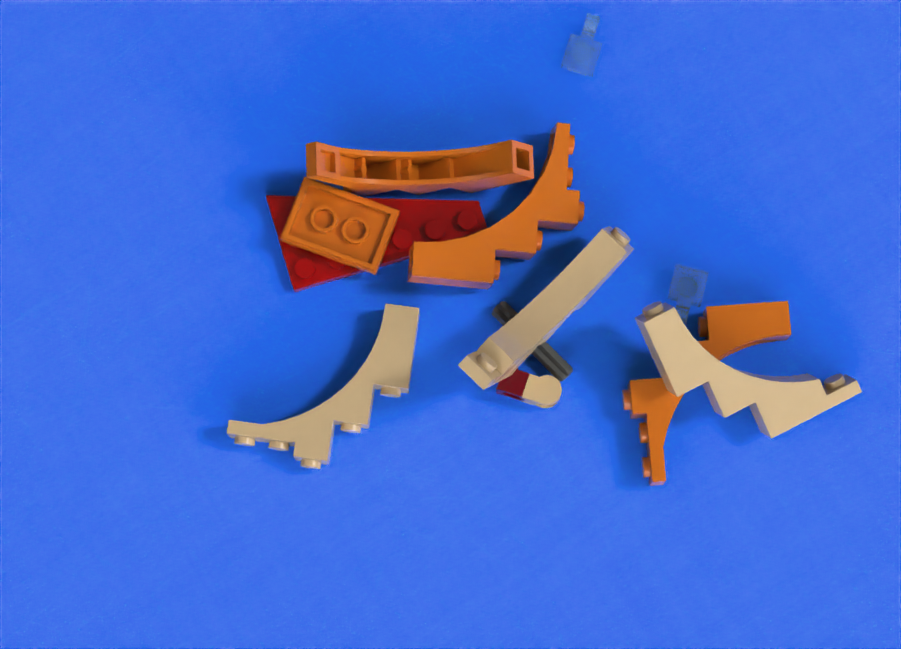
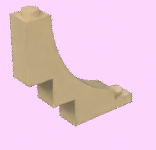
[458,226,634,390]
[635,301,862,439]

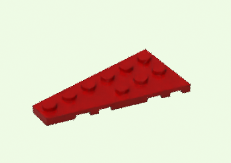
[266,195,487,292]

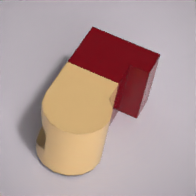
[496,367,562,409]

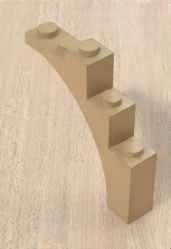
[227,303,420,469]

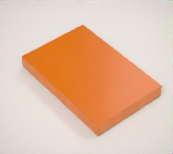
[280,176,400,275]

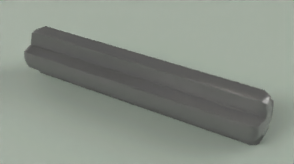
[492,301,573,382]

